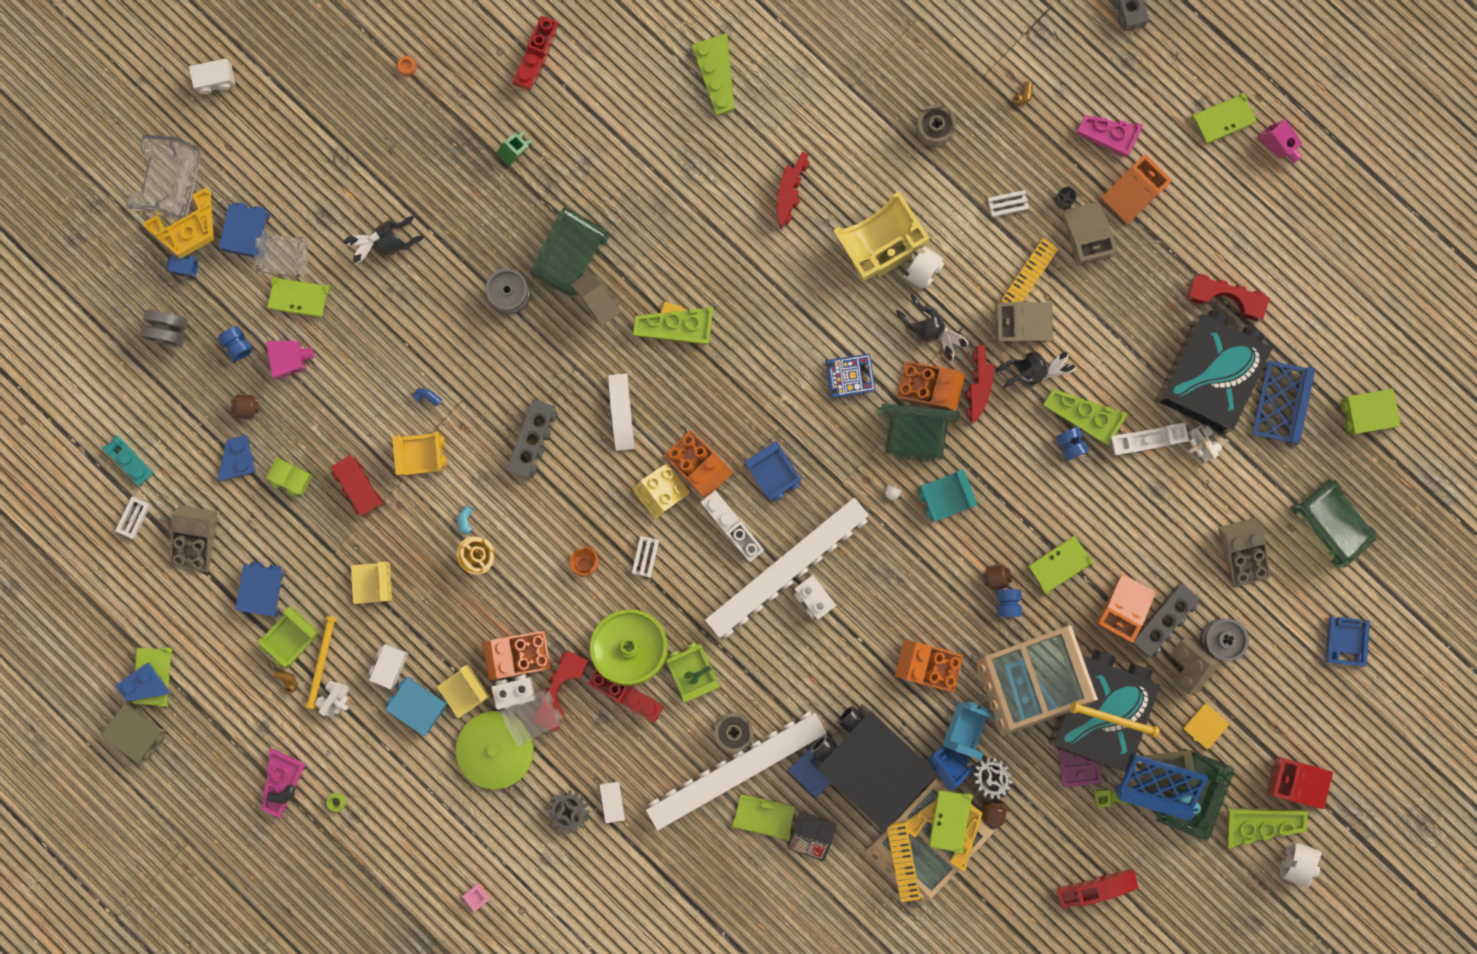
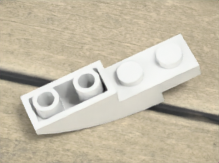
[700,490,764,562]

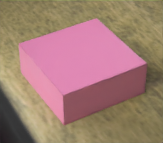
[462,883,491,912]

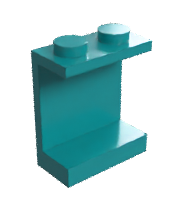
[917,469,978,522]

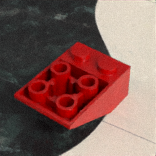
[1267,756,1333,809]

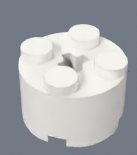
[903,246,945,290]
[1280,842,1321,888]

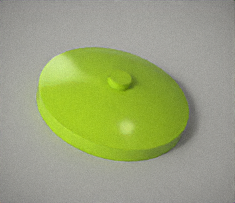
[590,609,668,686]
[456,711,534,789]

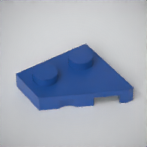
[218,435,256,482]
[115,662,171,701]

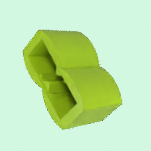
[266,458,313,497]

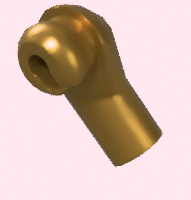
[1012,81,1033,106]
[274,669,298,694]

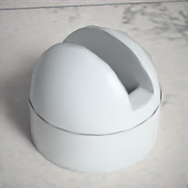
[885,485,902,500]

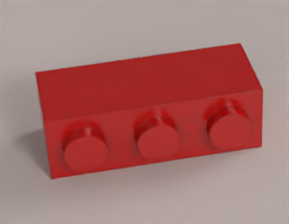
[331,455,384,517]

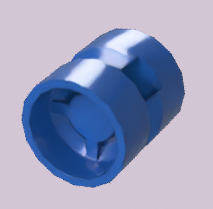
[217,326,253,362]
[1055,427,1089,461]
[996,589,1022,617]

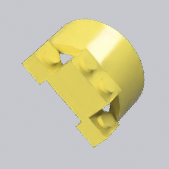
[834,192,930,282]

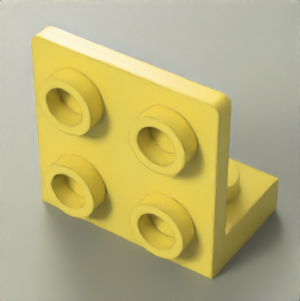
[632,463,690,520]
[351,562,392,604]
[437,665,491,718]

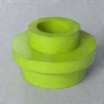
[326,792,346,812]

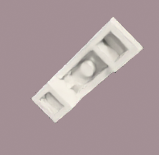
[608,373,635,451]
[1111,423,1189,455]

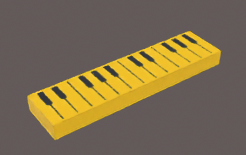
[1000,239,1058,303]
[887,821,921,902]

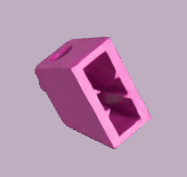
[1258,119,1302,163]
[266,341,314,380]

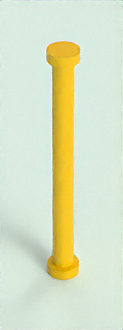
[304,616,337,709]
[1070,701,1159,738]

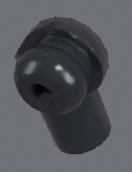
[267,785,296,804]

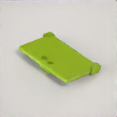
[1191,93,1257,143]
[267,276,330,318]
[1028,535,1094,595]
[132,647,172,707]
[929,790,973,854]
[732,794,795,841]

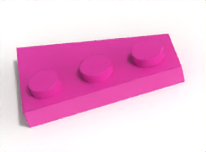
[1076,115,1143,158]
[262,748,306,818]

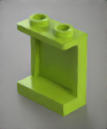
[1341,389,1401,436]
[257,607,320,667]
[666,642,720,703]

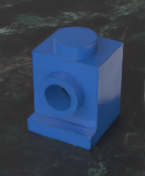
[167,255,199,278]

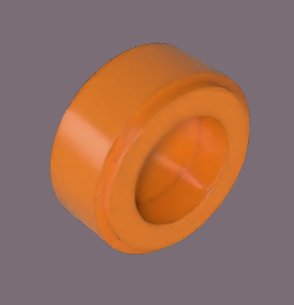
[397,56,417,76]

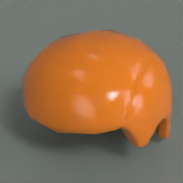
[569,546,599,577]

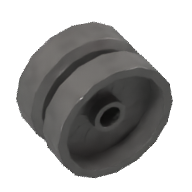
[485,268,530,314]
[140,310,188,346]
[1200,619,1249,661]

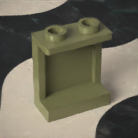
[101,703,166,763]
[1141,750,1196,795]

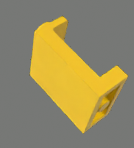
[392,432,447,476]

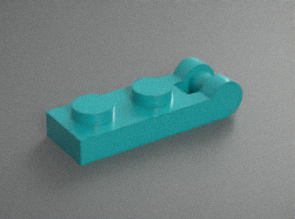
[103,435,155,487]

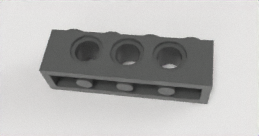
[1113,0,1149,32]
[506,399,558,480]
[1131,583,1201,657]

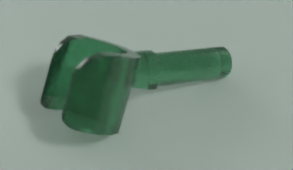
[684,665,712,685]

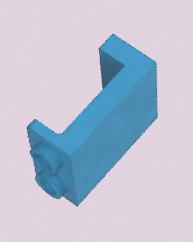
[386,677,448,736]
[942,701,995,760]

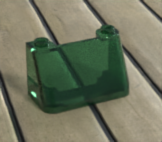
[530,206,609,299]
[1290,479,1377,568]
[1156,748,1234,841]

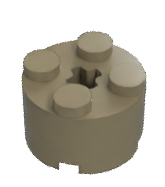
[916,104,956,147]
[714,712,753,752]

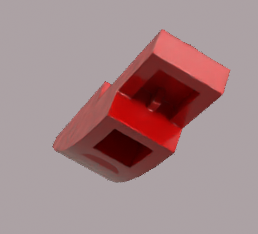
[512,16,559,91]
[777,152,810,229]
[966,345,994,424]
[587,669,665,723]
[1057,869,1139,909]

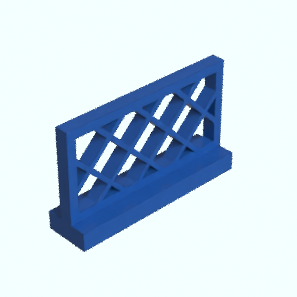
[1252,360,1316,445]
[1115,754,1208,821]

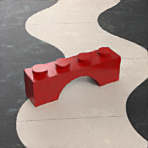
[1186,274,1270,322]
[533,651,590,731]

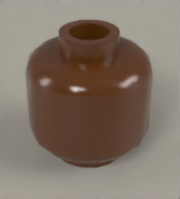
[231,394,259,420]
[982,564,1012,591]
[981,799,1007,829]

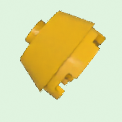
[457,537,494,575]

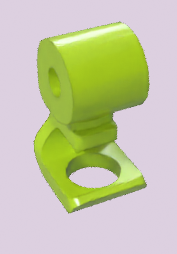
[1094,789,1132,807]

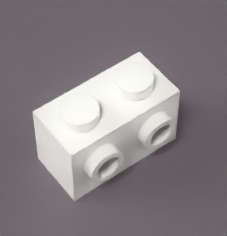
[189,59,236,94]
[793,575,836,620]
[369,644,409,689]
[492,674,537,709]

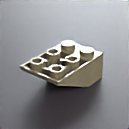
[1062,202,1118,266]
[995,302,1053,342]
[170,505,217,572]
[1218,518,1271,587]

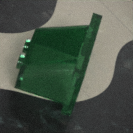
[879,403,960,462]

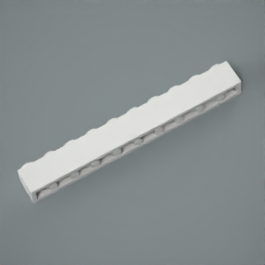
[705,498,869,638]
[646,711,827,831]

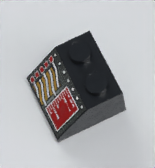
[787,811,837,861]

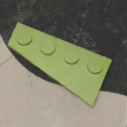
[692,33,734,117]
[633,306,713,345]
[1042,389,1128,446]
[1226,808,1308,849]

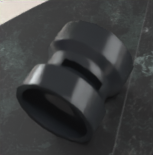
[1055,187,1077,209]

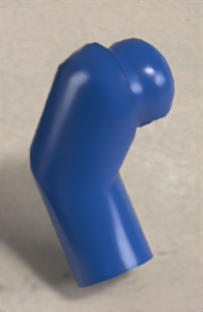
[413,388,442,406]

